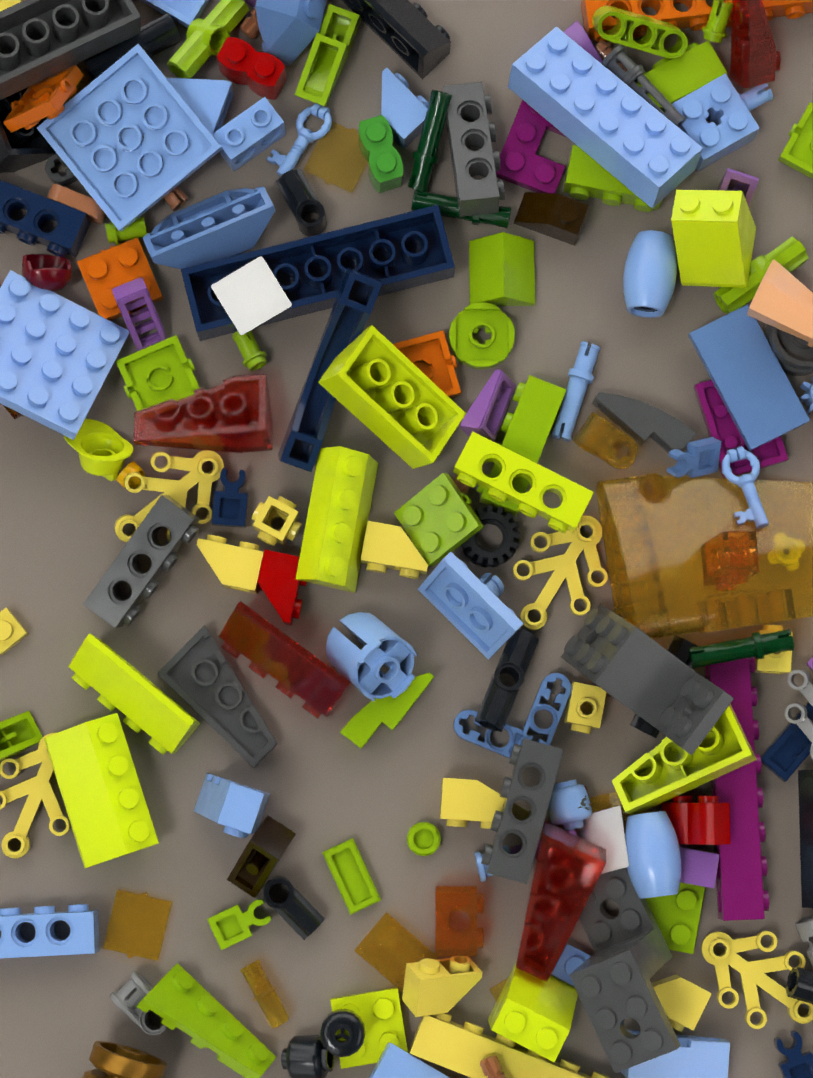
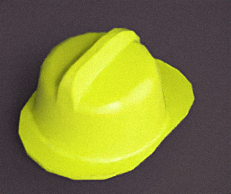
[63,419,134,481]

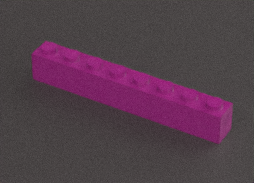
[704,657,769,921]

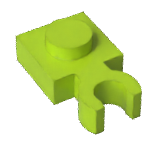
[207,899,272,950]

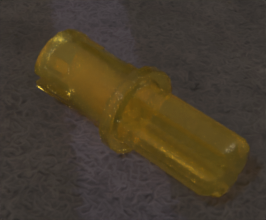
[240,959,289,1028]

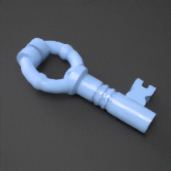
[266,103,332,177]
[722,446,769,529]

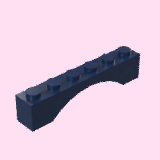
[278,268,382,472]

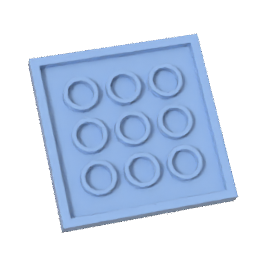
[37,44,223,232]
[0,270,129,440]

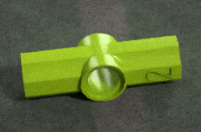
[167,0,249,79]
[713,236,809,314]

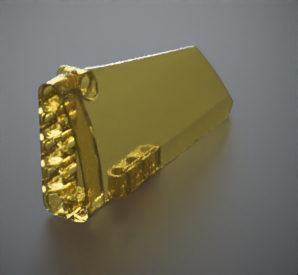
[596,473,813,639]

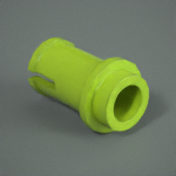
[702,0,734,43]
[105,217,147,245]
[231,330,267,371]

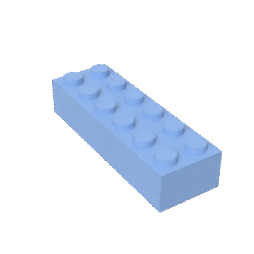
[508,27,703,209]

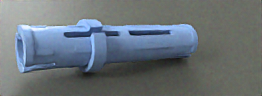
[551,341,601,442]

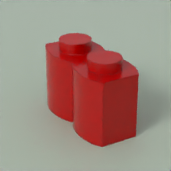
[216,37,287,100]
[662,796,731,845]

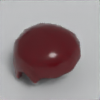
[22,254,72,292]

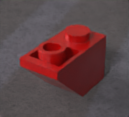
[257,549,307,626]

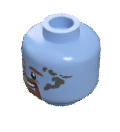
[547,779,592,831]

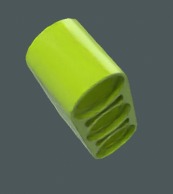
[592,5,688,59]

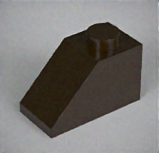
[513,192,589,245]
[227,815,296,898]

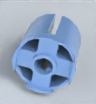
[326,612,417,701]

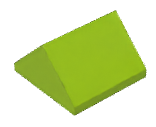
[469,232,535,306]

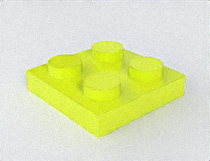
[330,987,408,1069]

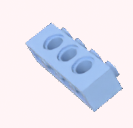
[0,904,99,959]

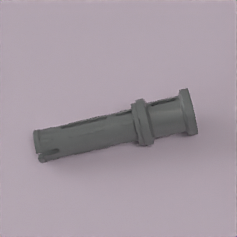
[601,45,686,127]

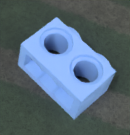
[212,97,286,171]

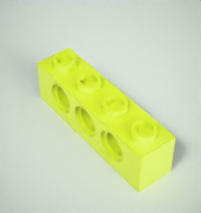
[453,431,594,534]

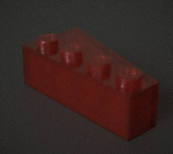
[516,821,606,982]

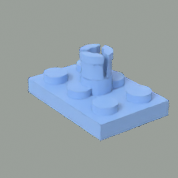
[418,552,524,660]

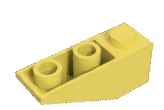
[440,778,530,829]

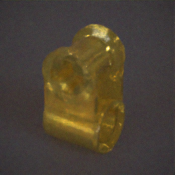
[573,412,638,470]

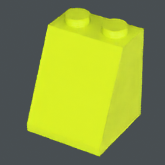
[671,190,756,288]
[487,958,578,1063]

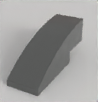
[592,392,696,454]

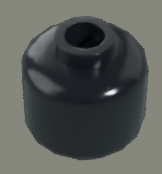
[320,1009,365,1057]
[281,1035,334,1078]

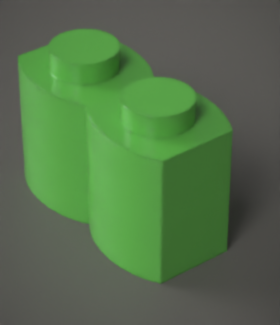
[358,115,403,193]

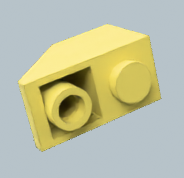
[361,521,428,579]
[196,535,264,594]
[402,955,483,1017]
[651,974,712,1032]

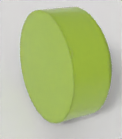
[407,822,441,856]

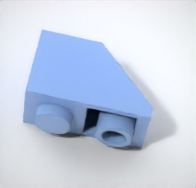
[381,68,429,149]

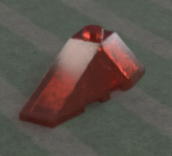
[730,0,781,88]
[133,373,273,453]

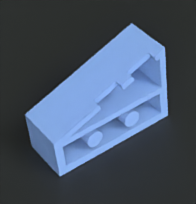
[194,773,270,839]
[621,1029,730,1078]

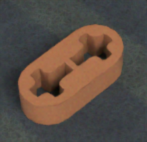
[46,184,107,225]

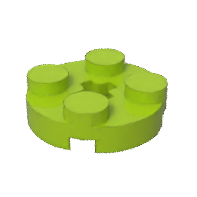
[449,302,515,370]

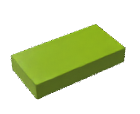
[322,838,381,915]

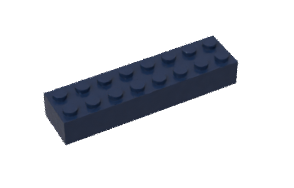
[181,205,455,341]

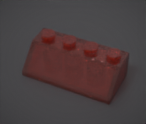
[218,601,352,719]

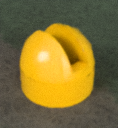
[116,461,145,488]

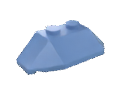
[255,0,327,65]
[143,186,276,269]

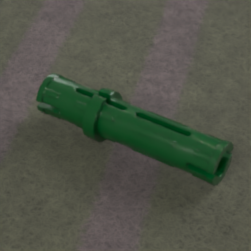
[408,90,452,192]
[411,190,511,228]
[688,629,794,669]

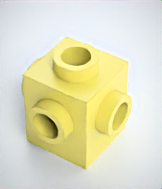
[251,496,302,547]

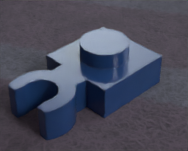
[212,468,249,528]
[774,1031,813,1078]

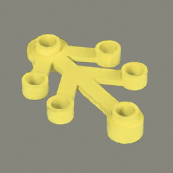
[114,450,224,542]
[513,516,608,631]
[0,733,71,858]
[701,930,813,1029]

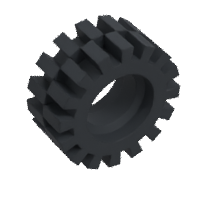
[460,505,520,568]

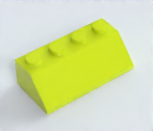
[318,325,466,469]
[296,446,378,593]
[68,633,201,755]
[44,713,159,868]

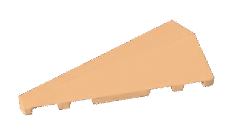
[747,259,813,348]

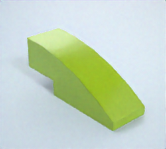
[294,4,362,107]
[340,672,434,749]

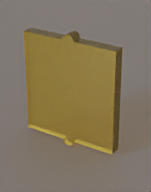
[304,121,368,193]
[103,889,172,961]

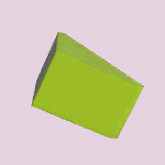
[0,710,43,763]

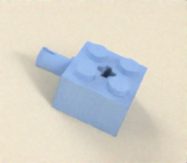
[672,73,773,171]

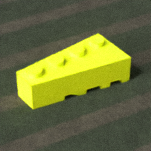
[612,703,757,815]

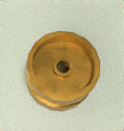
[83,1041,167,1078]

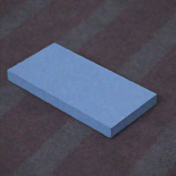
[688,304,810,451]

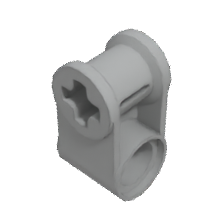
[109,970,169,1036]

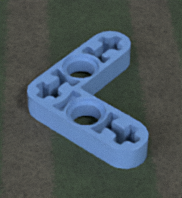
[453,673,571,759]

